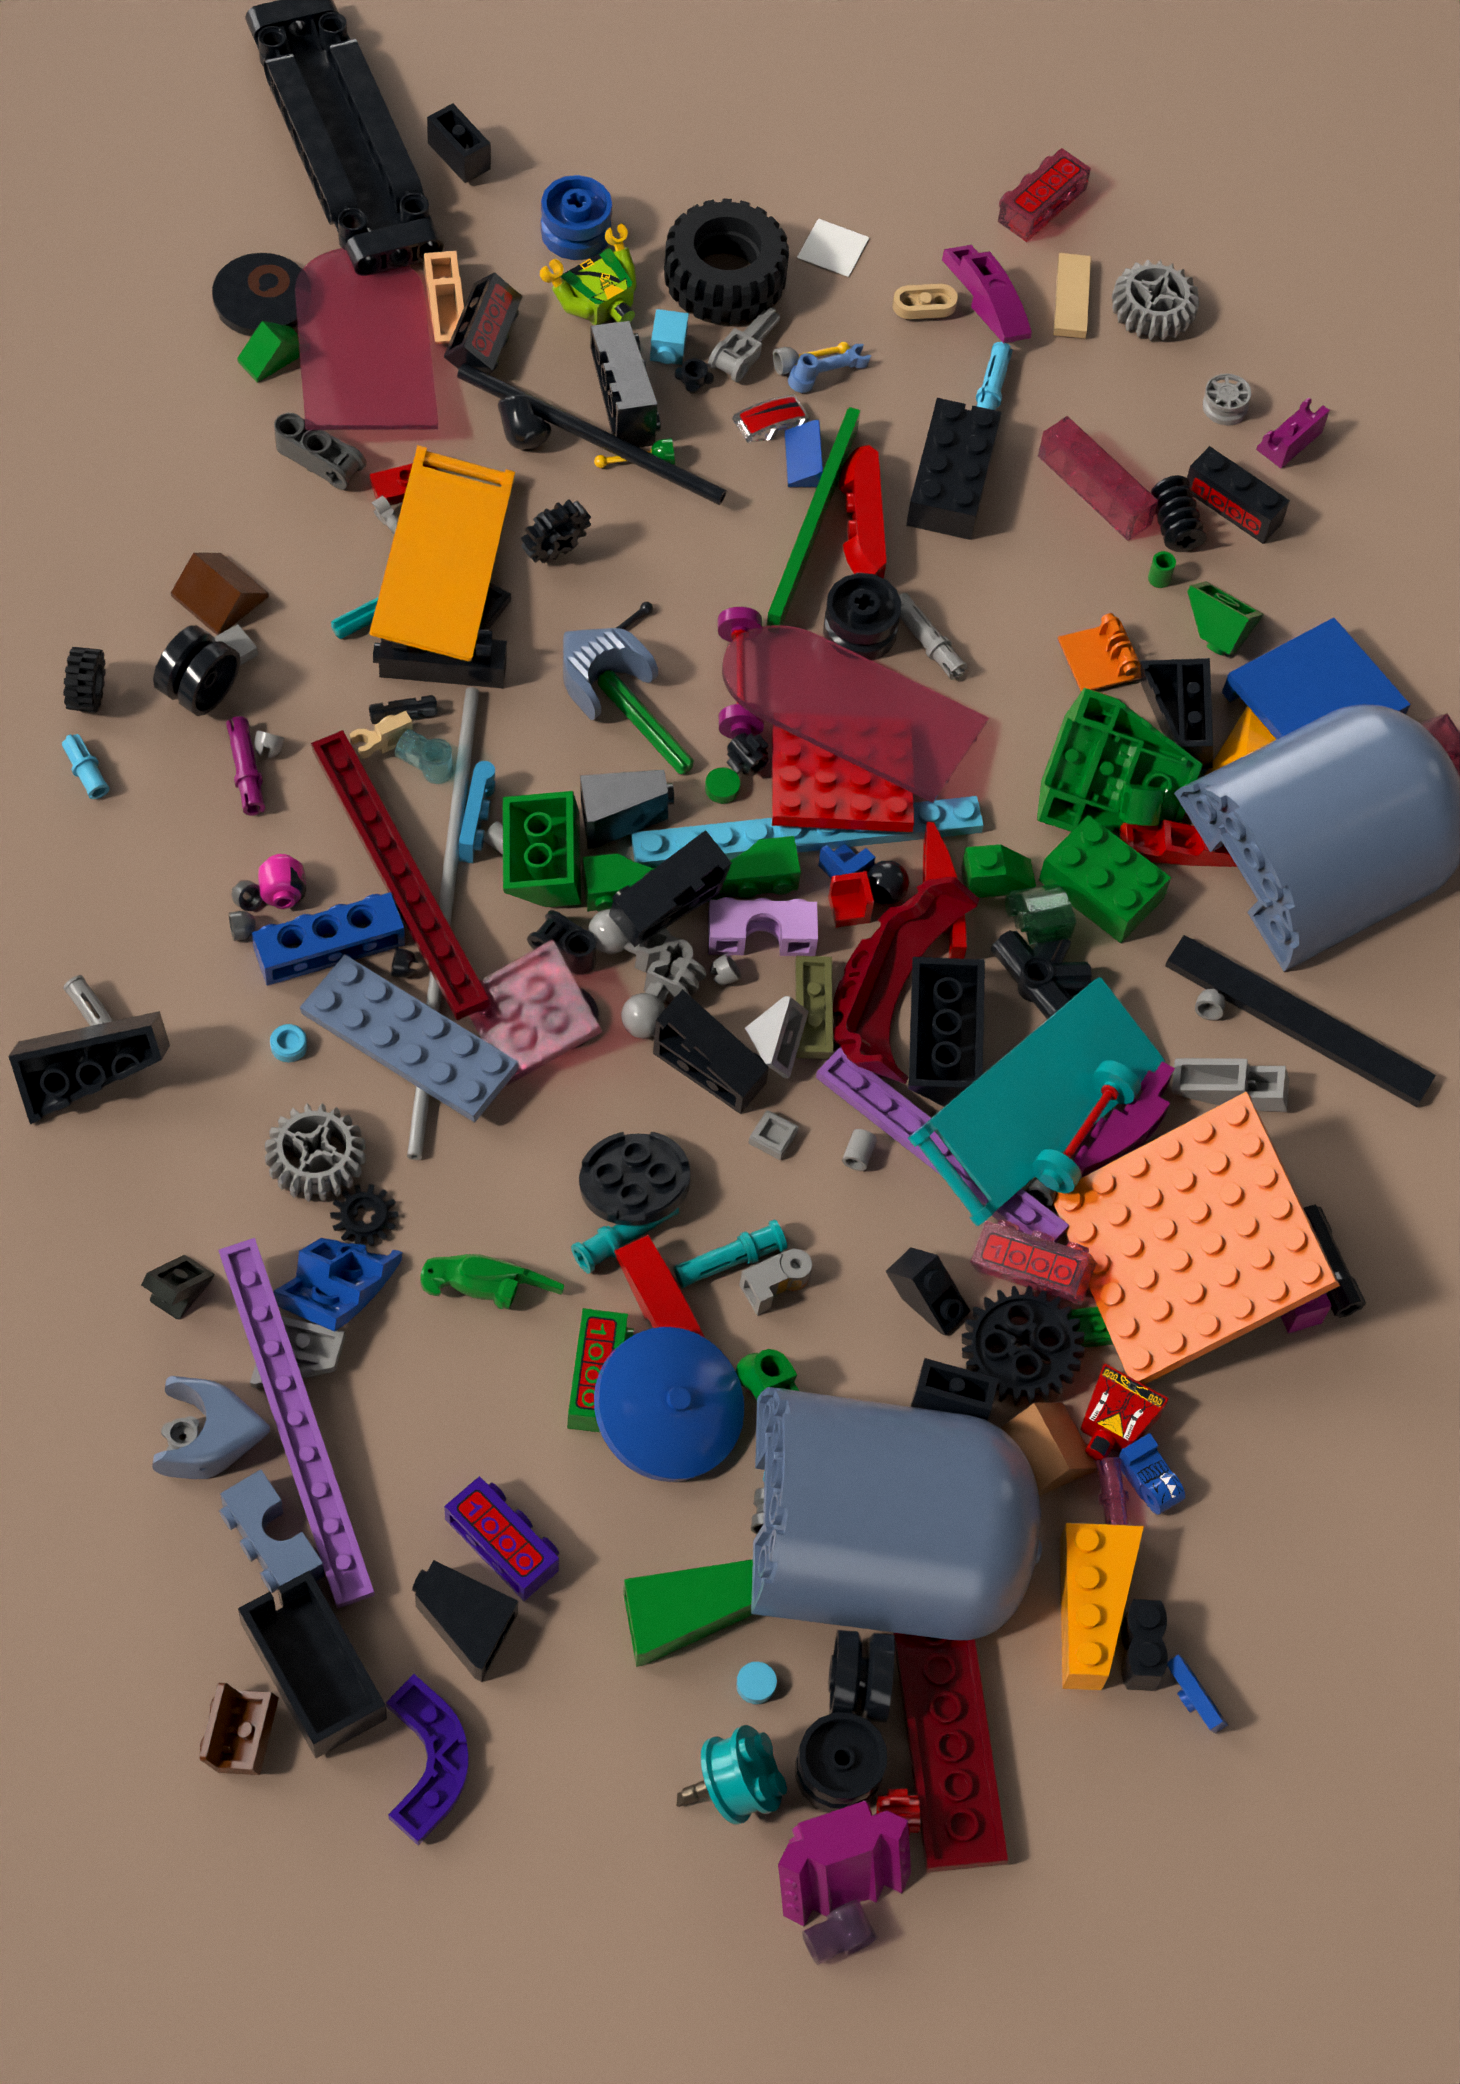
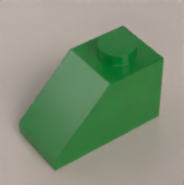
[961,844,1037,898]

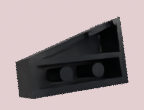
[1140,658,1213,768]
[609,830,732,948]

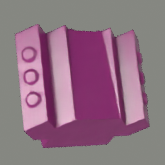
[778,1800,911,1927]

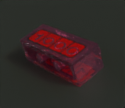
[997,148,1091,242]
[970,1220,1097,1305]

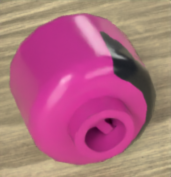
[258,854,306,909]

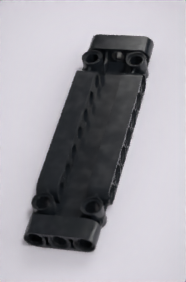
[245,0,444,276]

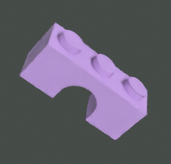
[708,897,818,956]

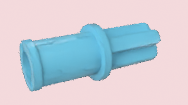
[62,734,110,799]

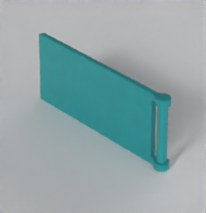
[908,977,1165,1227]

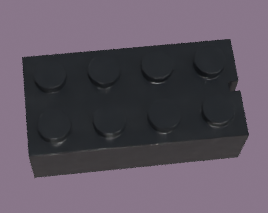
[906,398,1002,540]
[238,1570,387,1758]

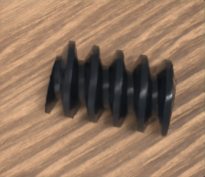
[1150,475,1207,552]

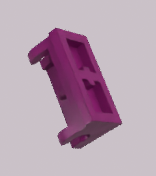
[1256,398,1330,468]

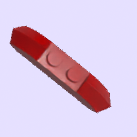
[839,445,887,579]

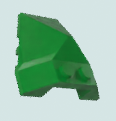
[1037,687,1203,832]

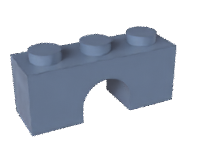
[219,1469,325,1593]

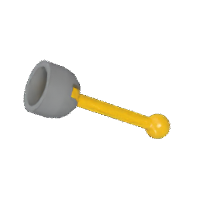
[773,342,850,375]

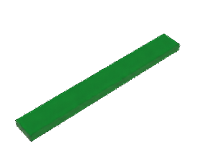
[766,407,861,636]

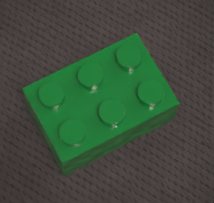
[1039,815,1171,943]

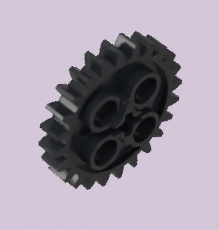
[962,1286,1085,1406]

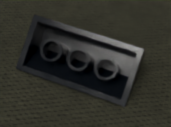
[908,957,985,1107]

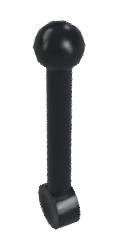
[616,602,653,630]

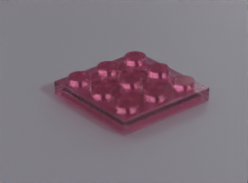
[469,939,603,1086]

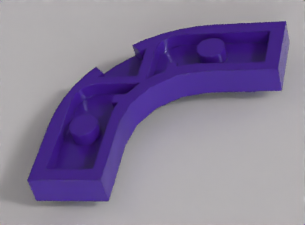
[386,1674,469,1846]

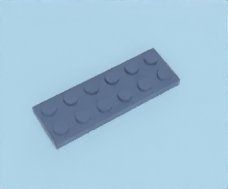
[300,955,519,1123]

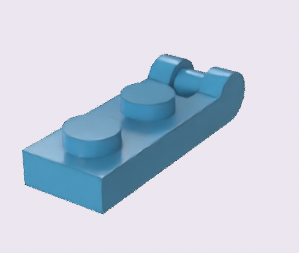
[459,761,495,863]

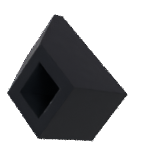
[885,1247,971,1336]

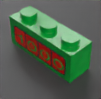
[567,1308,634,1433]

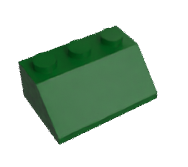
[503,791,581,907]

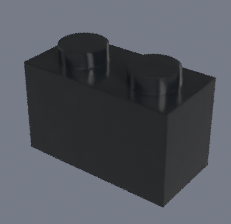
[427,103,491,183]
[910,1358,999,1421]

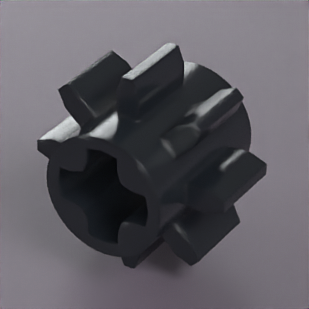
[726,733,769,776]

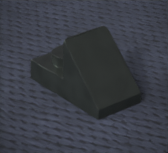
[141,1254,215,1320]

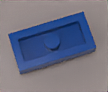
[1167,1654,1228,1734]

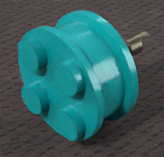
[676,1725,787,1825]

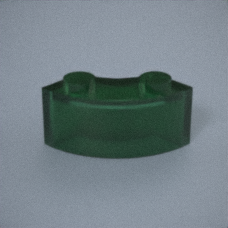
[1005,884,1077,945]

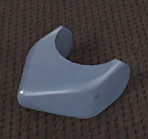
[563,628,658,720]
[152,1376,270,1479]

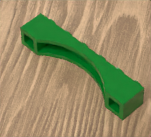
[582,836,801,912]

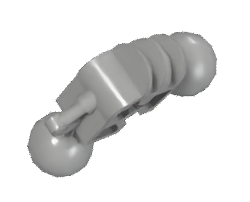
[588,908,706,1039]

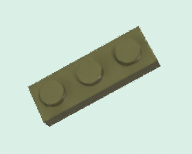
[795,956,833,1059]

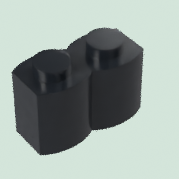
[1121,1599,1168,1691]

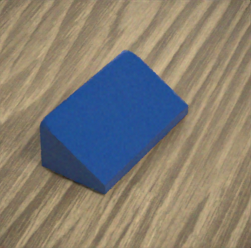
[785,420,823,487]

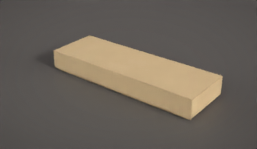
[1053,253,1091,339]

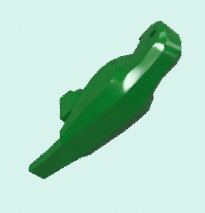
[420,1254,564,1310]

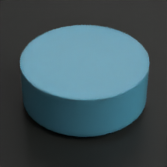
[270,1024,307,1063]
[736,1662,777,1704]

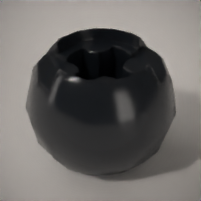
[867,860,910,904]

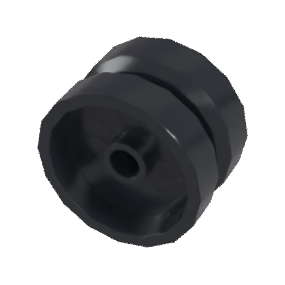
[823,573,902,662]
[153,625,241,716]
[828,1630,895,1723]
[795,1712,887,1813]

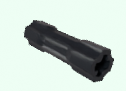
[1304,1204,1366,1318]

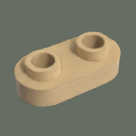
[892,284,958,319]

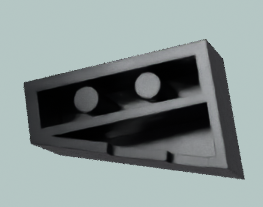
[653,989,769,1114]

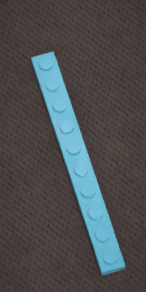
[631,796,984,868]

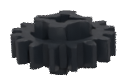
[521,499,591,563]

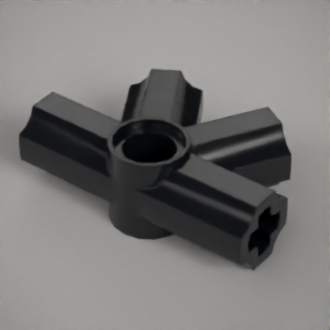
[991,929,1092,1019]

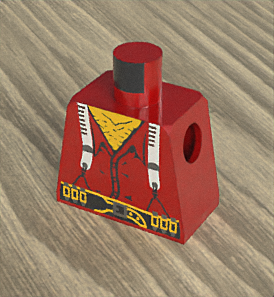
[1080,1364,1169,1462]

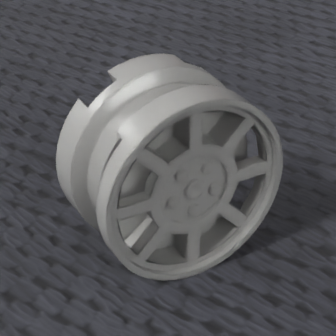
[1203,373,1251,426]

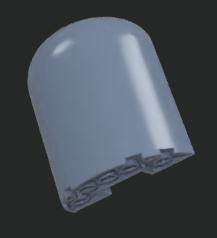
[1174,704,1460,972]
[751,1387,1042,1640]

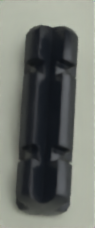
[369,695,438,724]

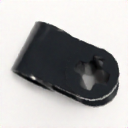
[527,910,596,975]

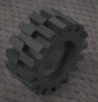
[63,647,106,713]

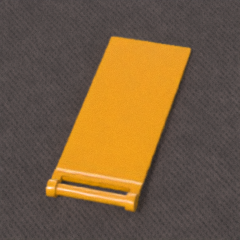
[369,445,515,661]

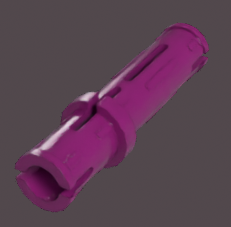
[226,716,266,816]

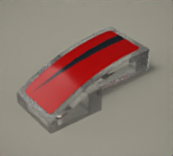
[732,394,810,443]

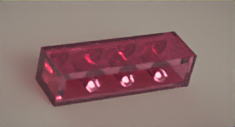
[1038,416,1158,541]

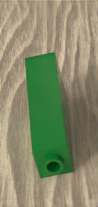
[623,1559,754,1667]

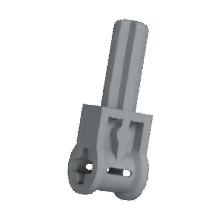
[708,307,780,383]

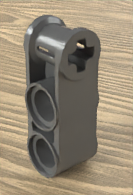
[274,413,366,490]

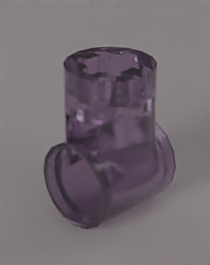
[802,1900,878,1965]

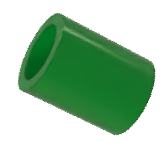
[1148,551,1176,588]

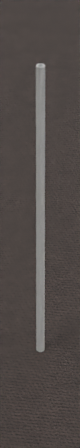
[407,687,479,1160]

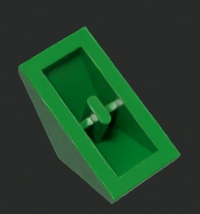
[237,321,311,383]

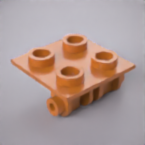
[1057,613,1141,691]

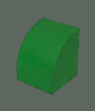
[1119,783,1166,826]

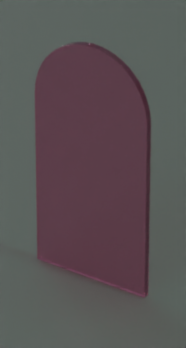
[295,248,439,430]
[722,625,989,803]

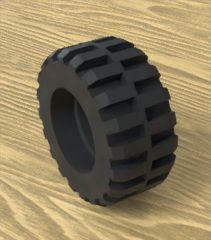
[664,198,789,325]

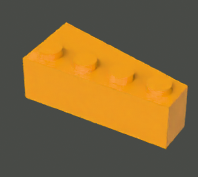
[1060,1523,1144,1690]

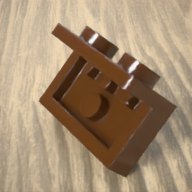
[199,1683,279,1775]

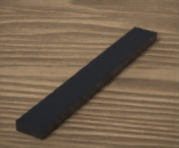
[1165,935,1436,1107]

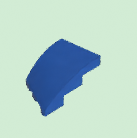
[273,1238,403,1332]

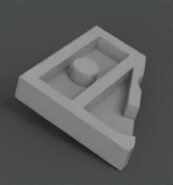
[250,1316,346,1388]

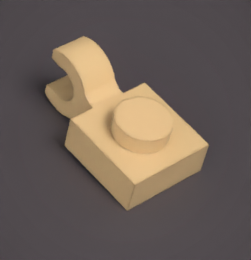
[349,711,413,759]

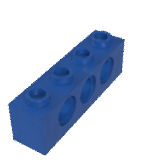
[252,892,405,986]

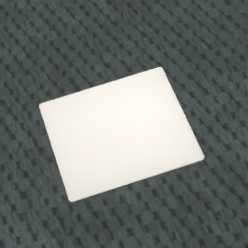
[797,219,869,277]

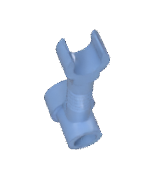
[788,344,871,393]

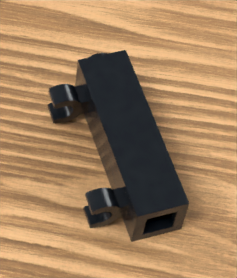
[373,630,507,689]

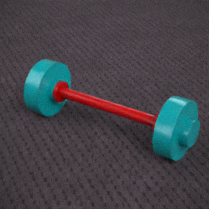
[1032,1061,1141,1193]

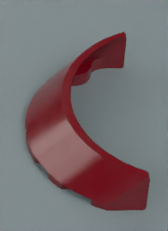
[833,877,980,1084]

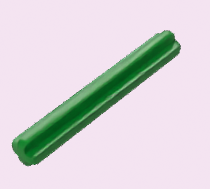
[598,670,694,775]

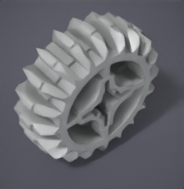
[1112,259,1199,341]
[265,1103,366,1202]

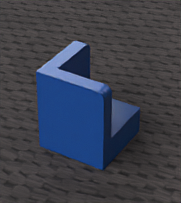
[818,844,876,878]

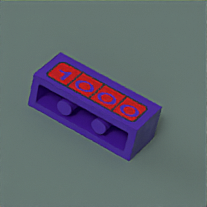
[444,1476,559,1602]

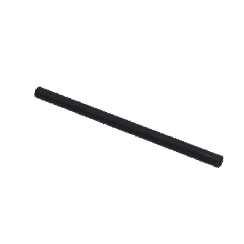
[457,363,727,505]

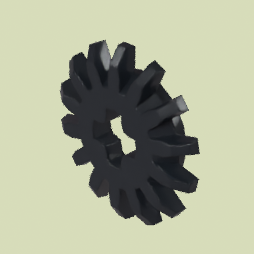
[330,1184,398,1246]

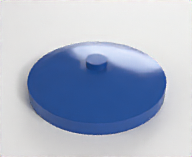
[594,1327,744,1482]

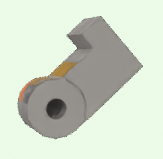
[739,1249,812,1316]

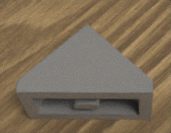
[745,996,809,1078]

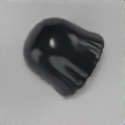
[498,395,552,450]

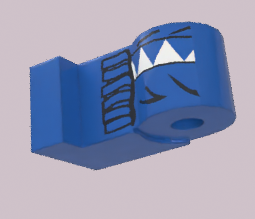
[1116,1433,1186,1515]

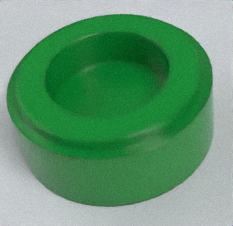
[705,767,740,804]

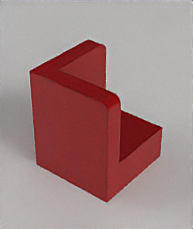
[828,871,874,928]

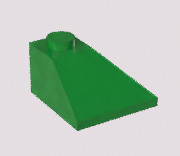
[1187,581,1264,656]

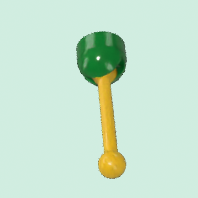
[594,438,675,468]

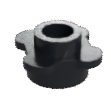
[675,358,714,393]

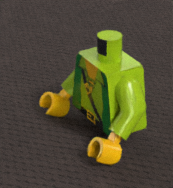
[540,224,637,325]

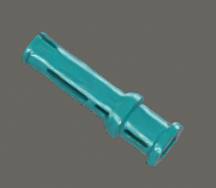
[571,1208,679,1274]
[673,1219,788,1288]

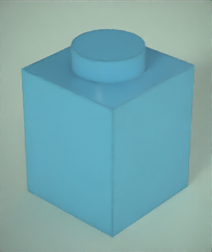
[650,309,689,365]

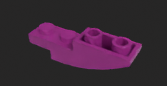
[942,245,1032,343]
[1074,1061,1175,1178]

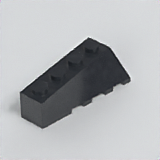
[8,1011,170,1124]

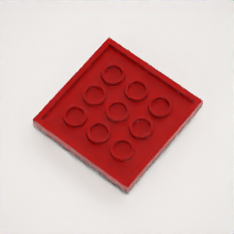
[772,715,914,832]

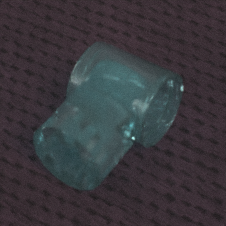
[395,729,453,784]

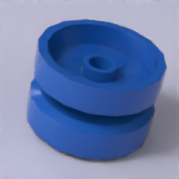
[541,175,612,260]

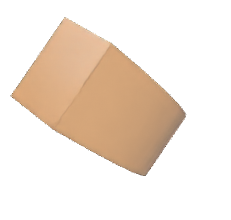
[423,251,464,344]

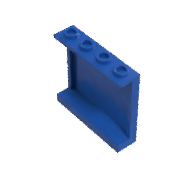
[1221,617,1411,739]

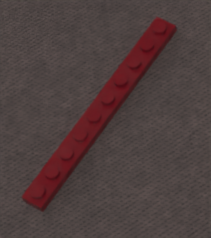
[311,730,490,1021]

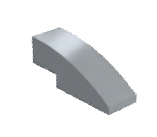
[1172,1058,1290,1112]

